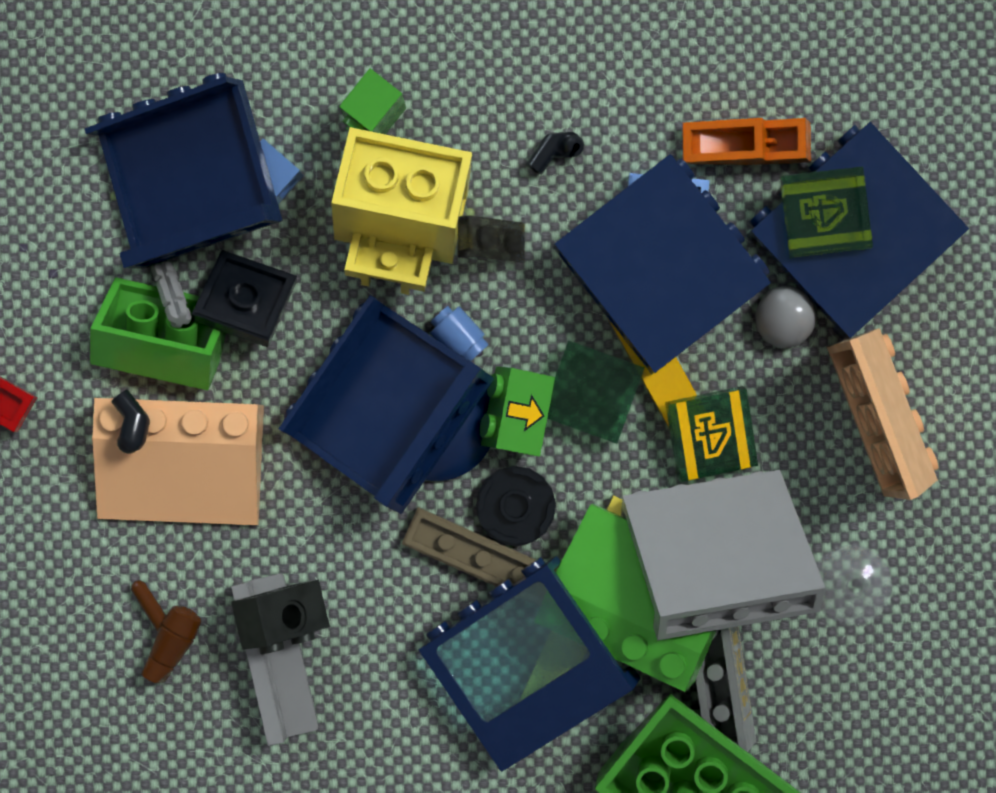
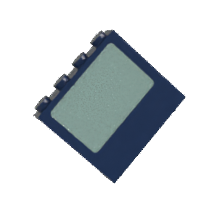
[419,556,641,772]

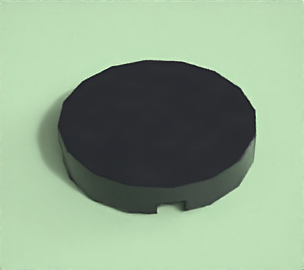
[476,466,556,546]

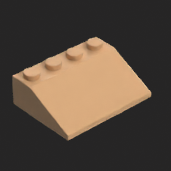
[827,328,939,500]
[92,398,264,525]

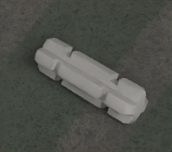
[152,261,192,328]

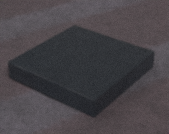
[192,250,297,347]

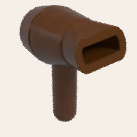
[131,580,202,684]

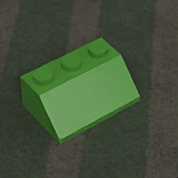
[90,277,226,391]

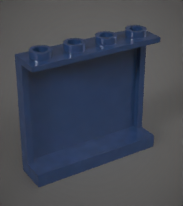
[84,73,283,269]
[746,122,969,340]
[553,154,771,375]
[278,295,494,514]

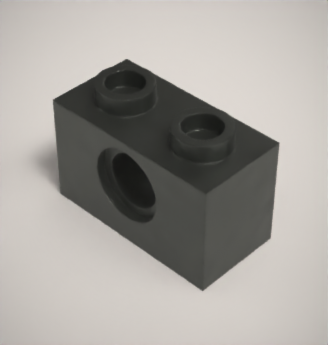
[231,579,330,654]

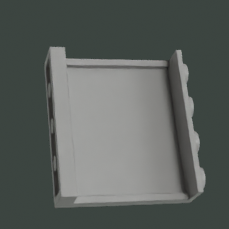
[621,470,826,641]

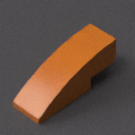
[683,118,811,165]

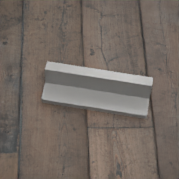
[231,573,319,746]

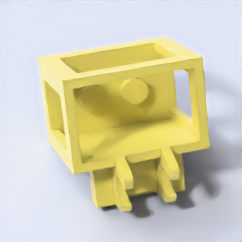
[331,127,472,295]

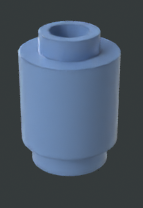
[430,306,489,361]

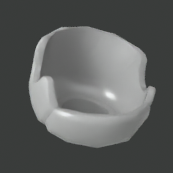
[755,285,817,348]

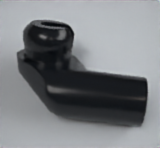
[526,132,584,175]

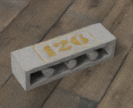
[696,626,756,752]

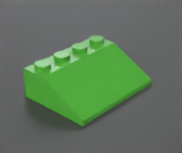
[535,503,716,692]
[595,694,801,793]

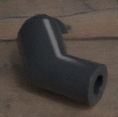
[111,389,150,454]

